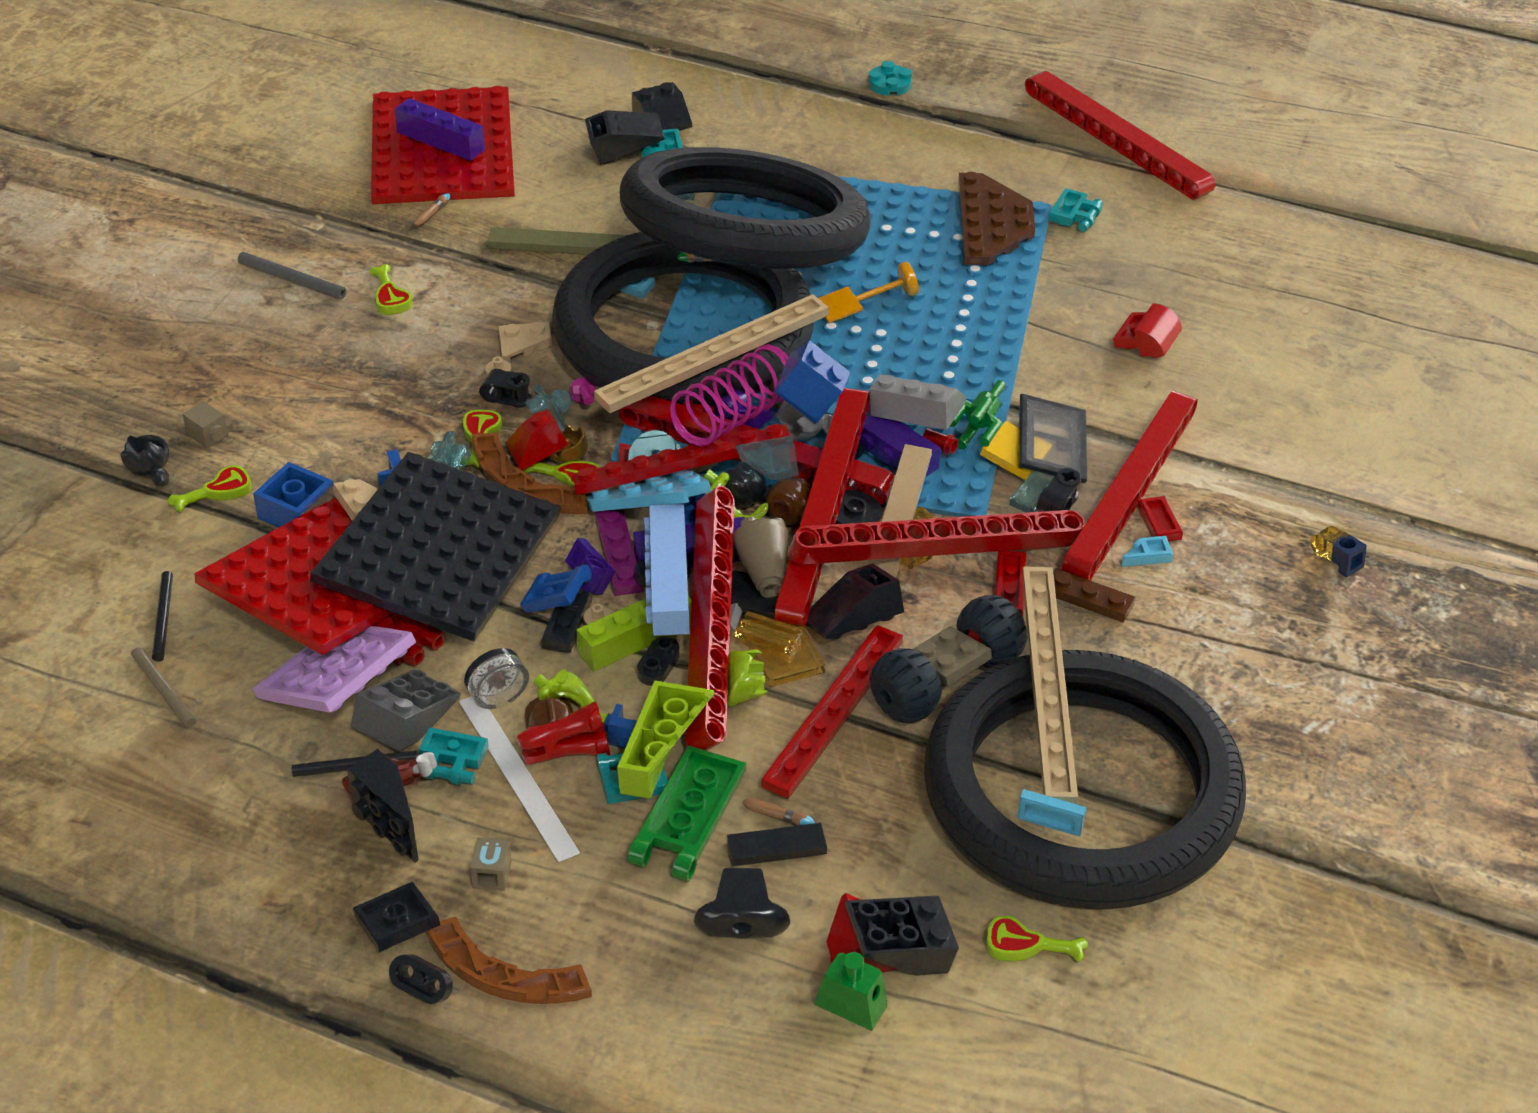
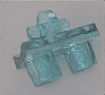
[526,384,572,431]
[429,431,471,468]

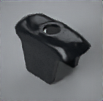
[694,868,790,939]

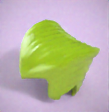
[727,649,768,707]

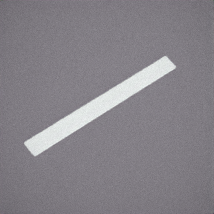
[459,696,580,862]

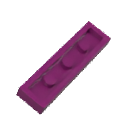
[595,509,643,596]

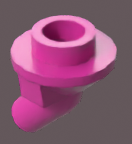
[569,377,595,405]

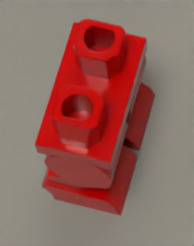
[372,613,444,667]

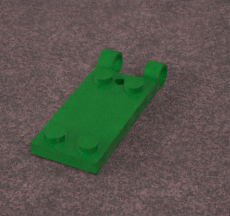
[628,746,746,882]

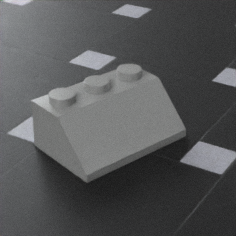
[869,375,966,430]

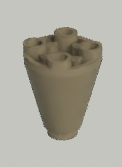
[733,517,789,598]

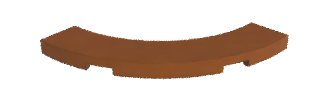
[471,432,588,514]
[425,916,592,1004]

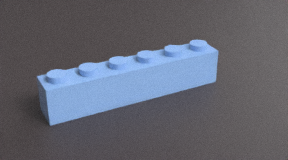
[644,504,690,636]

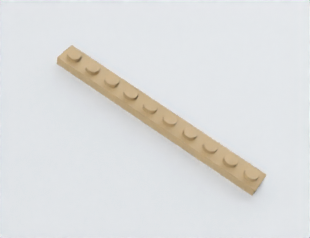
[594,294,829,413]
[1022,567,1078,804]

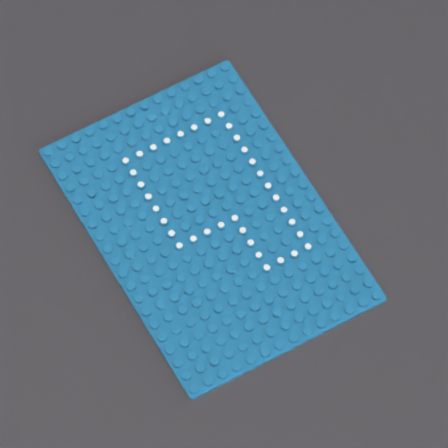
[611,176,1052,517]

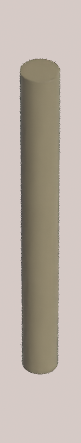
[131,647,196,728]

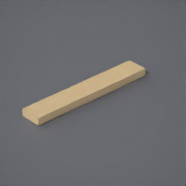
[869,444,932,578]

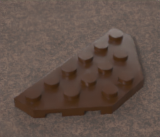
[958,172,1036,265]

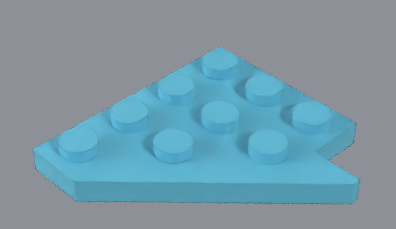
[586,469,711,511]

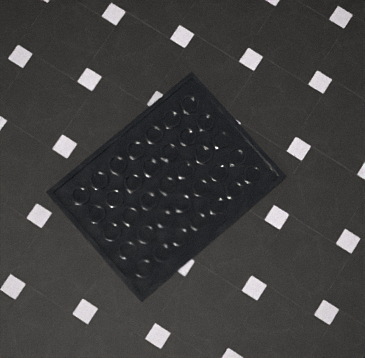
[310,452,561,642]

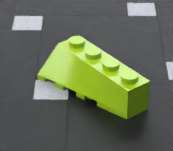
[577,596,692,672]
[617,681,714,799]

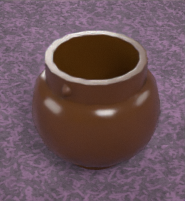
[766,477,812,526]

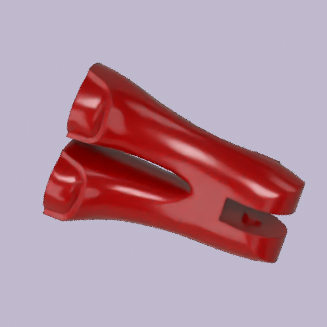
[517,701,611,764]

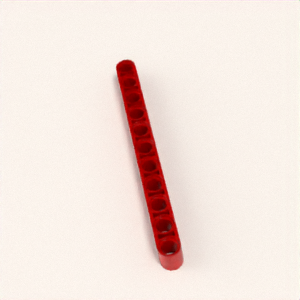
[1025,71,1216,200]
[775,388,870,626]
[1062,391,1198,581]
[618,395,895,505]
[685,485,734,751]
[788,510,1085,565]

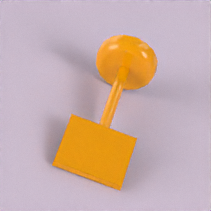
[818,261,919,323]

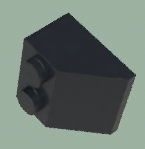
[632,82,692,131]

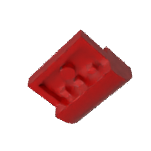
[1113,303,1182,358]

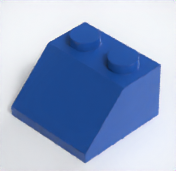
[774,340,850,424]
[253,462,333,527]

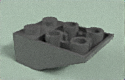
[351,669,461,751]

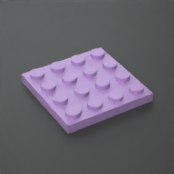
[253,626,416,713]

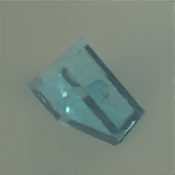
[736,436,799,481]

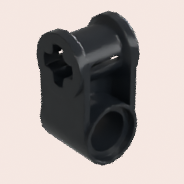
[479,369,532,408]
[1037,468,1081,512]

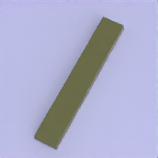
[487,227,626,254]

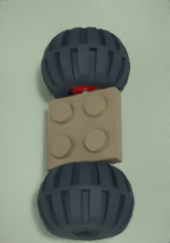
[869,595,1028,723]

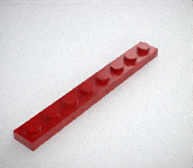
[572,424,792,495]
[761,625,903,799]

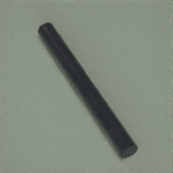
[152,571,173,662]
[292,750,418,777]

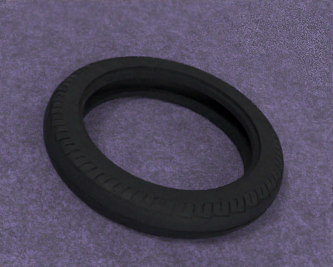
[619,147,871,269]
[552,232,814,406]
[924,650,1246,909]

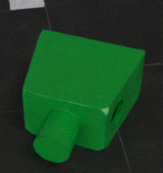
[815,952,888,1031]

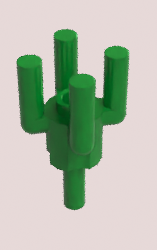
[949,380,1006,449]

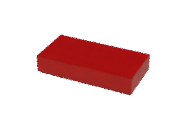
[1137,496,1183,542]

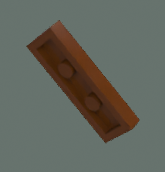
[1053,568,1136,623]

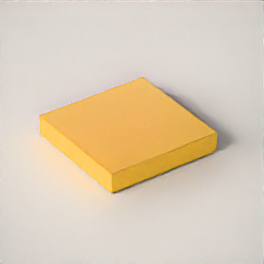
[980,421,1052,481]

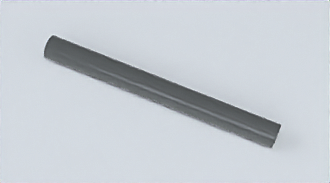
[238,252,346,299]

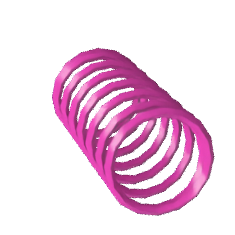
[670,344,788,447]

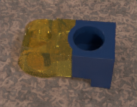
[1310,526,1367,577]

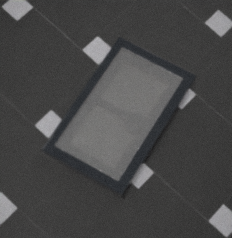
[1019,394,1087,484]

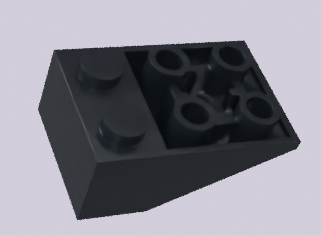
[585,110,665,165]
[806,563,904,640]
[347,749,419,863]
[845,895,959,975]

